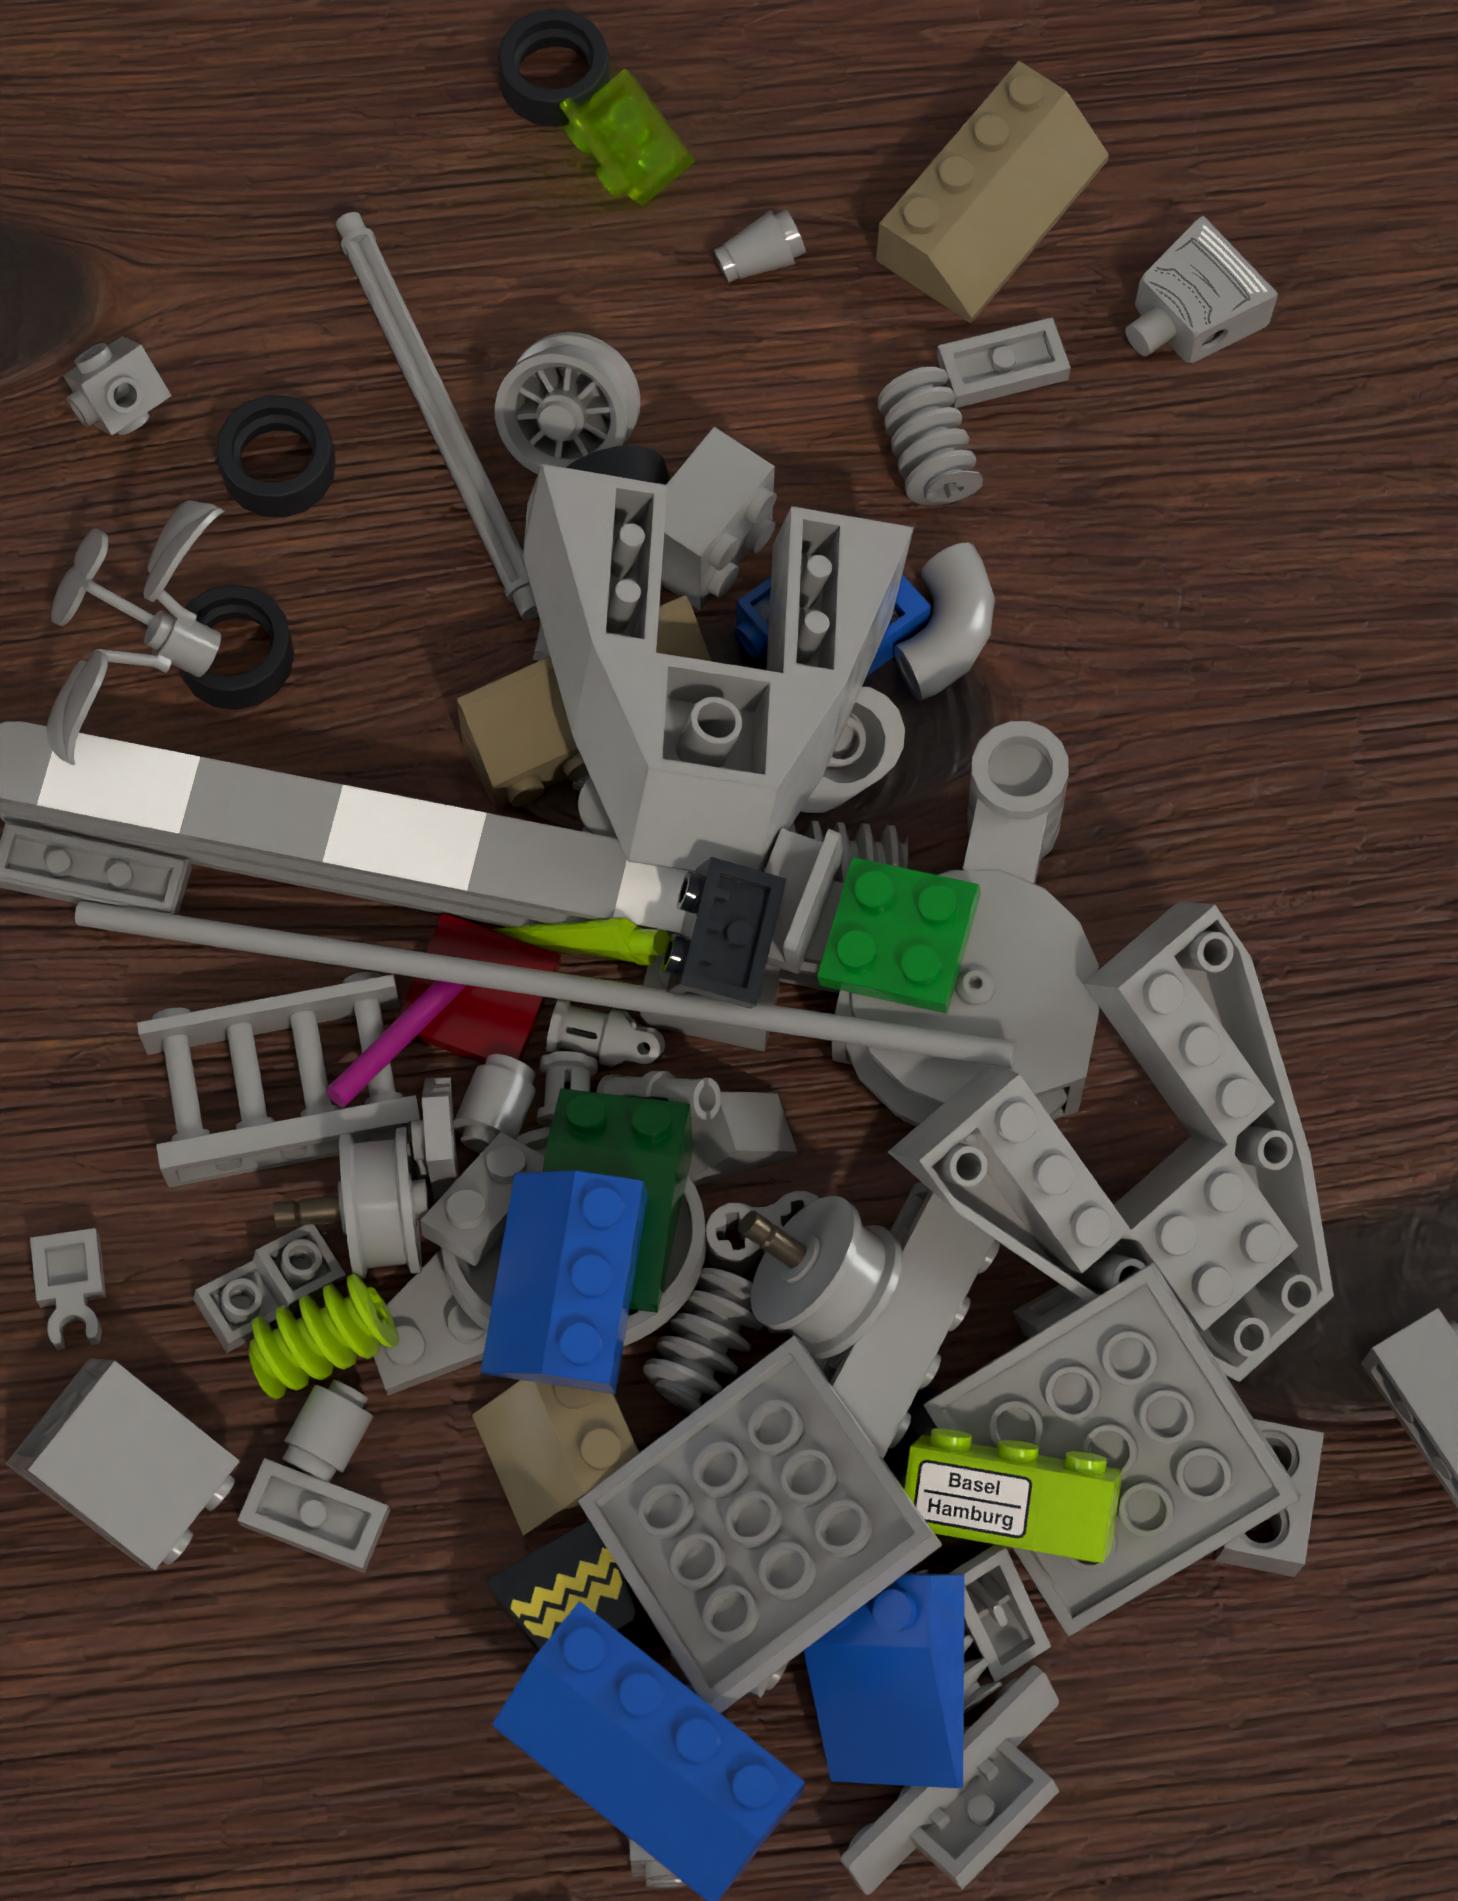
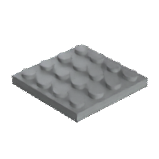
[923,1262,1301,1637]
[577,1335,942,1714]

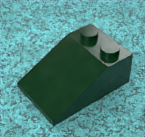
[543,1088,693,1313]

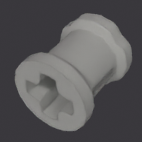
[536,1051,598,1127]

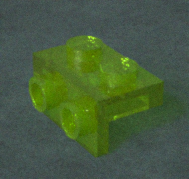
[559,68,696,207]

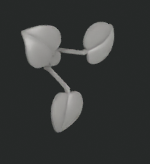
[47,500,224,765]

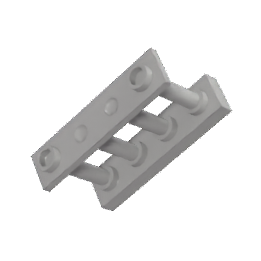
[137,972,421,1188]

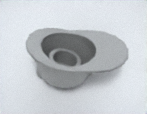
[801,686,905,813]

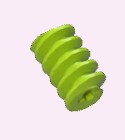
[248,1273,399,1400]

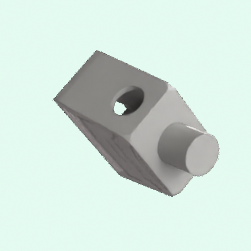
[1125,216,1278,363]

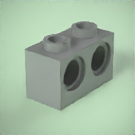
[1215,1419,1324,1577]

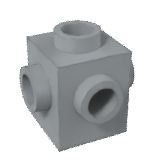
[63,336,172,436]

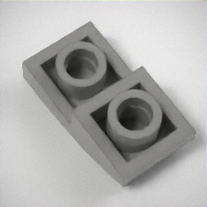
[193,1224,346,1353]

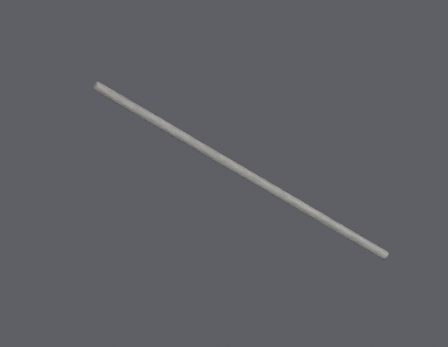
[75,901,1017,1068]

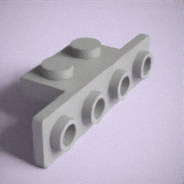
[840,1665,1059,1895]

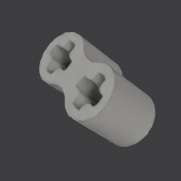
[706,1191,820,1276]

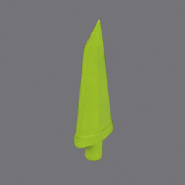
[493,917,670,965]

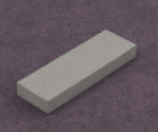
[0,821,192,915]

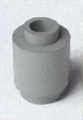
[453,1054,536,1154]
[282,1379,374,1483]

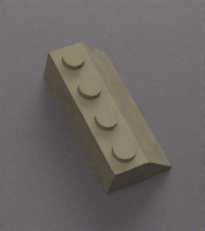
[876,61,1109,324]
[456,595,711,811]

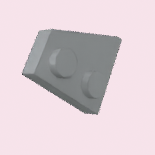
[373,1249,487,1396]

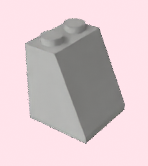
[5,1358,240,1570]

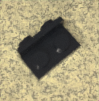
[662,857,786,1009]

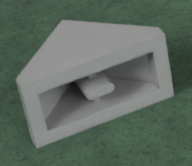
[688,1092,797,1186]
[949,1544,1051,1682]

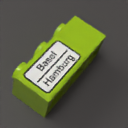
[905,1428,1123,1563]

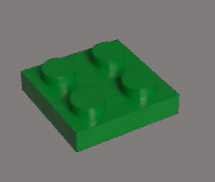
[817,857,981,1014]

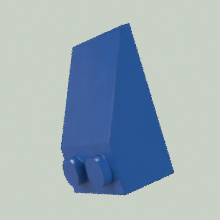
[804,1573,965,1788]

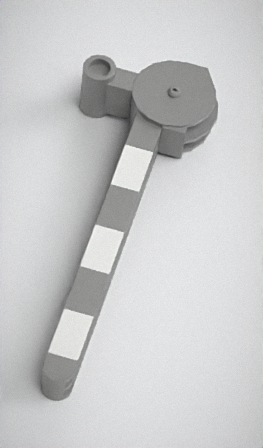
[0,721,1099,1127]

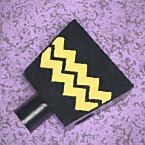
[486,1520,639,1653]

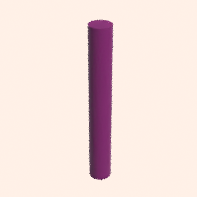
[326,980,467,1108]

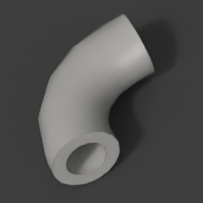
[894,543,995,702]

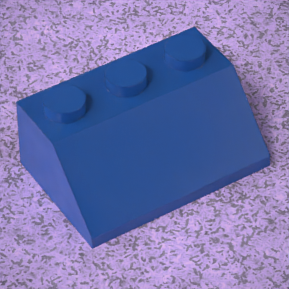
[480,1171,648,1394]

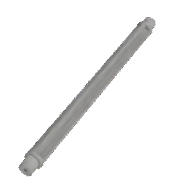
[336,212,539,620]

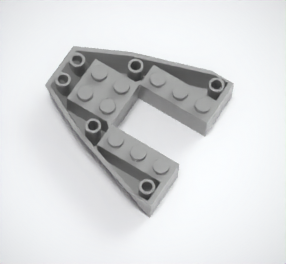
[523,464,914,872]
[888,901,1334,1382]

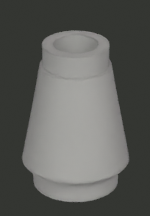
[713,209,806,283]

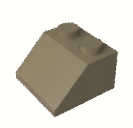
[472,1380,639,1538]

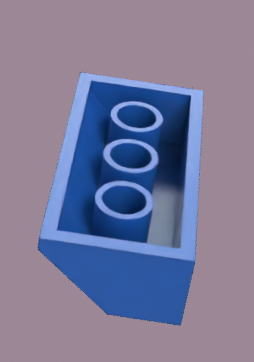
[492,1601,805,1901]

